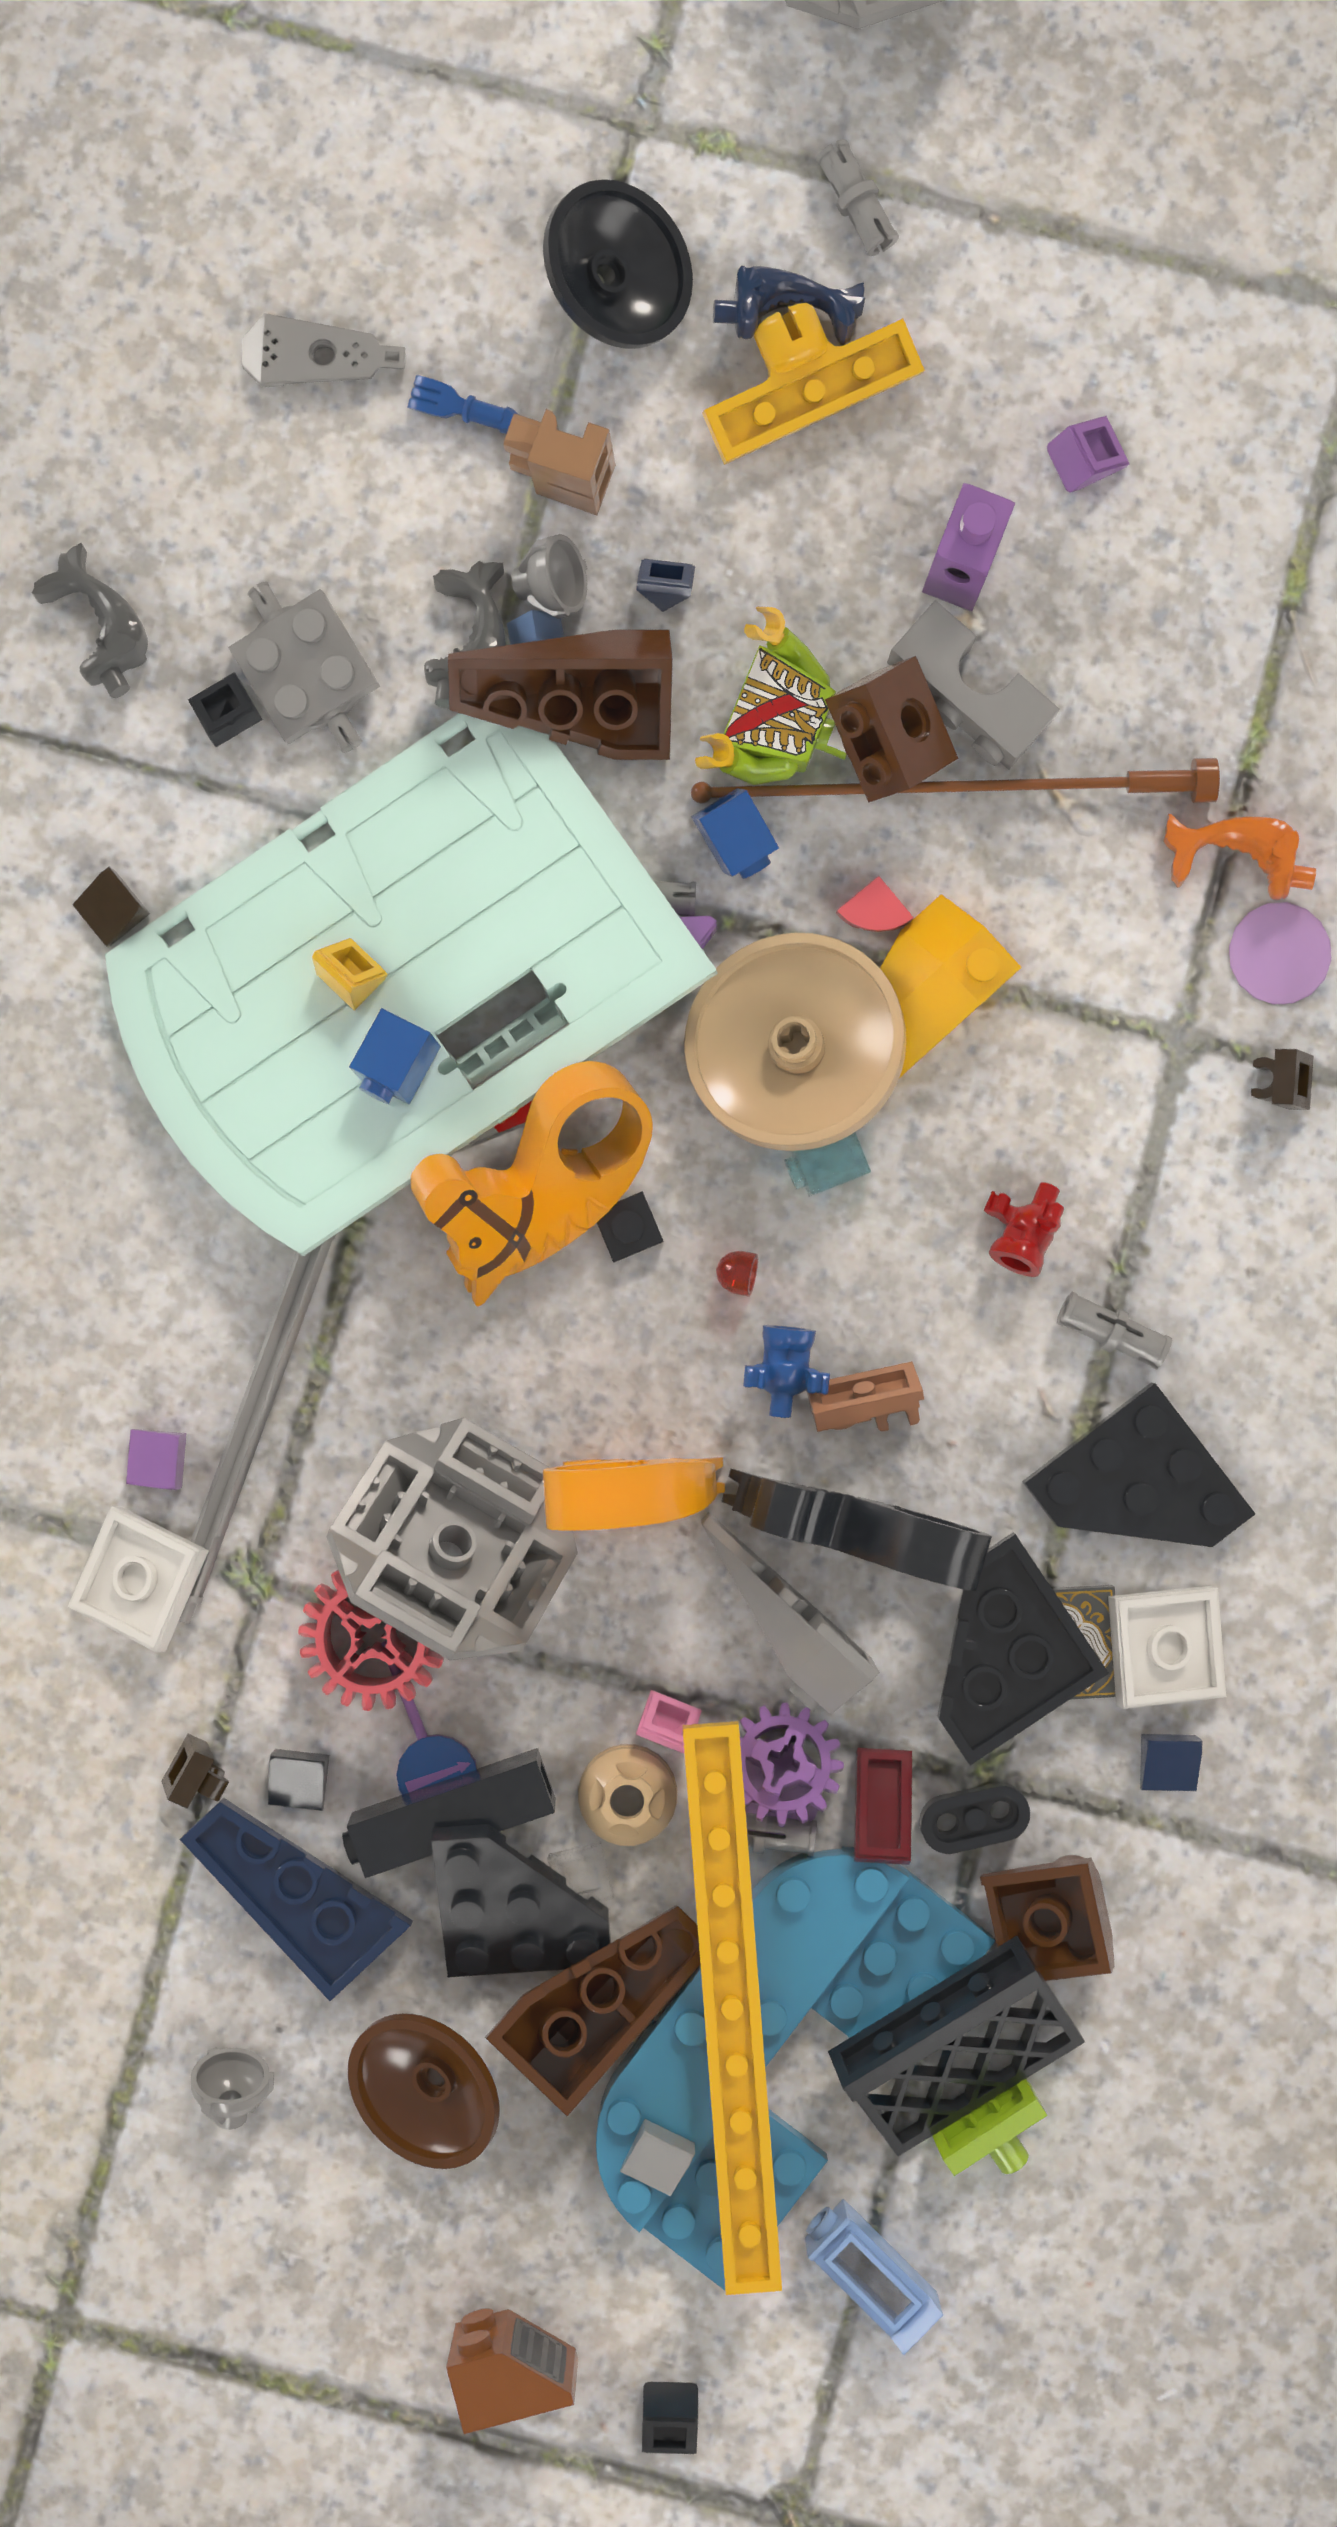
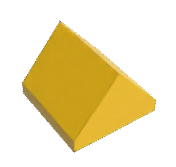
[312,938,388,1011]

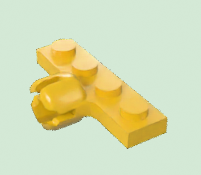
[702,303,925,465]

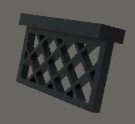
[828,1936,1085,2156]

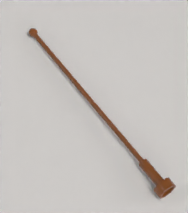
[691,758,1220,804]

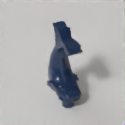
[713,266,865,346]

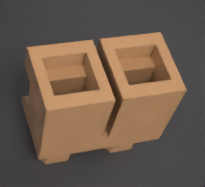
[503,408,616,516]

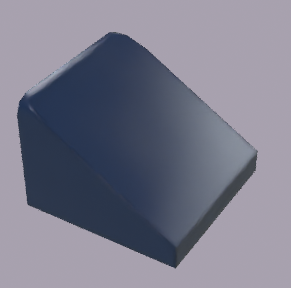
[1140,1734,1203,1791]

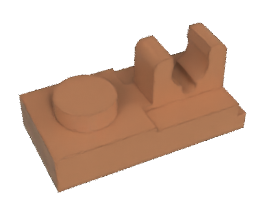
[807,1361,924,1432]

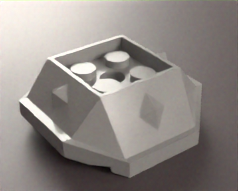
[326,1417,578,1661]

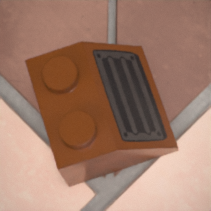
[446,2308,578,2434]

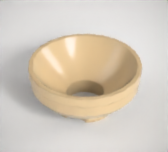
[578,1744,677,1846]

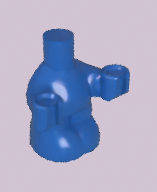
[743,1325,830,1418]

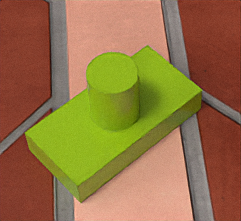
[932,2078,1048,2176]

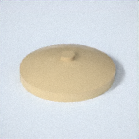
[684,933,906,1151]

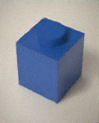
[691,788,779,879]
[349,1008,441,1105]

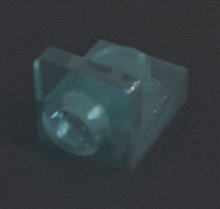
[784,1132,871,1197]

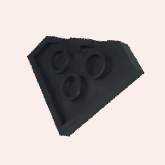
[1022,1382,1256,1547]
[937,1532,1109,1766]
[431,1824,611,1978]

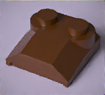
[980,1855,1115,1981]

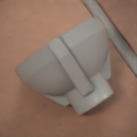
[512,534,588,619]
[191,2047,274,2130]

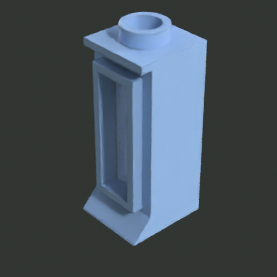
[805,2199,943,2355]

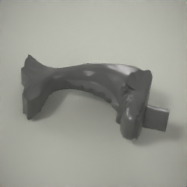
[31,543,148,698]
[424,561,506,709]

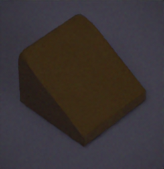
[72,866,150,948]

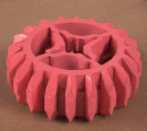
[298,1570,444,1711]

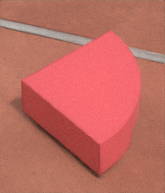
[836,876,914,932]

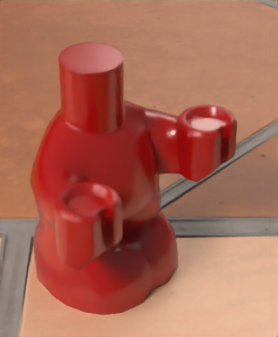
[984,1182,1064,1277]

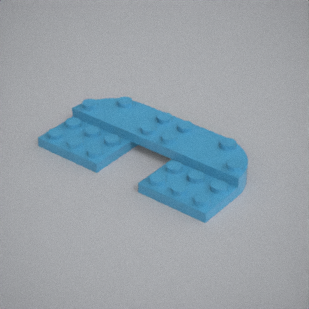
[596,1846,995,2290]

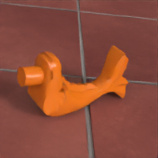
[1163,813,1316,900]

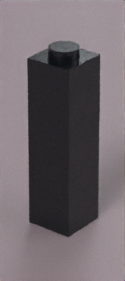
[342,1748,556,1878]

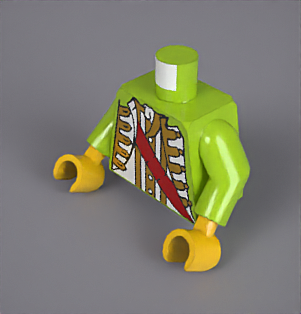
[695,606,847,785]

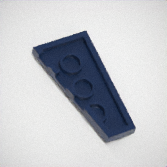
[179,1798,413,2001]

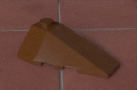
[448,630,673,760]
[485,1905,701,2116]

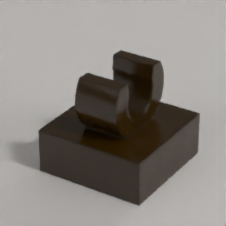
[1251,1049,1314,1110]
[161,1734,229,1809]

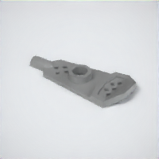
[241,313,405,387]

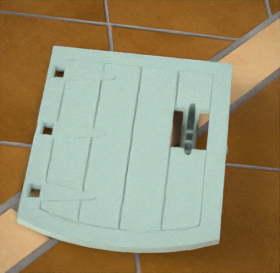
[105,713,718,1256]

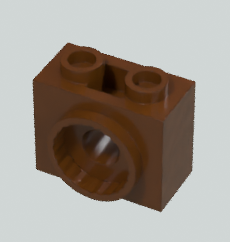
[825,656,959,803]

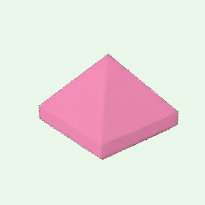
[636,1690,702,1753]

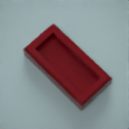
[854,1748,912,1865]

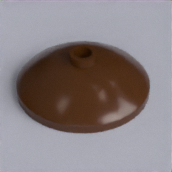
[348,2013,500,2169]

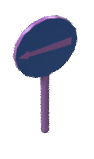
[381,1641,477,1795]

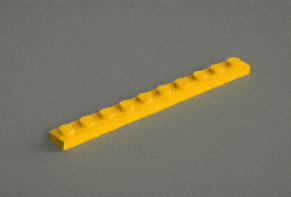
[682,1721,782,2295]

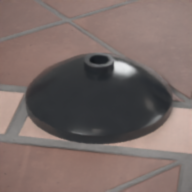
[543,179,693,349]

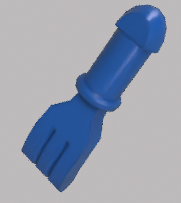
[407,375,519,434]

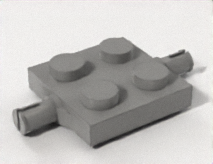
[228,582,380,753]

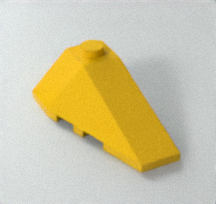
[880,894,1022,1079]

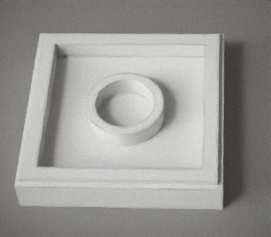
[68,1506,209,1652]
[1108,1586,1226,1709]

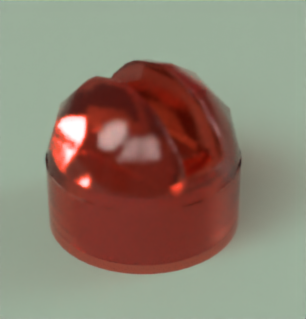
[716,1251,758,1297]

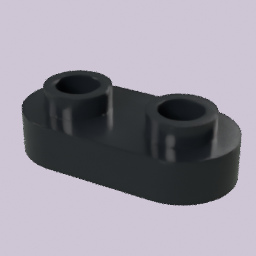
[919,1782,1030,1854]

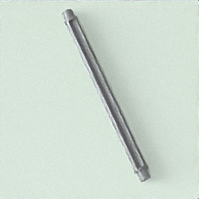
[179,1234,336,1624]

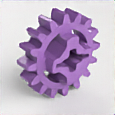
[740,1702,844,1827]

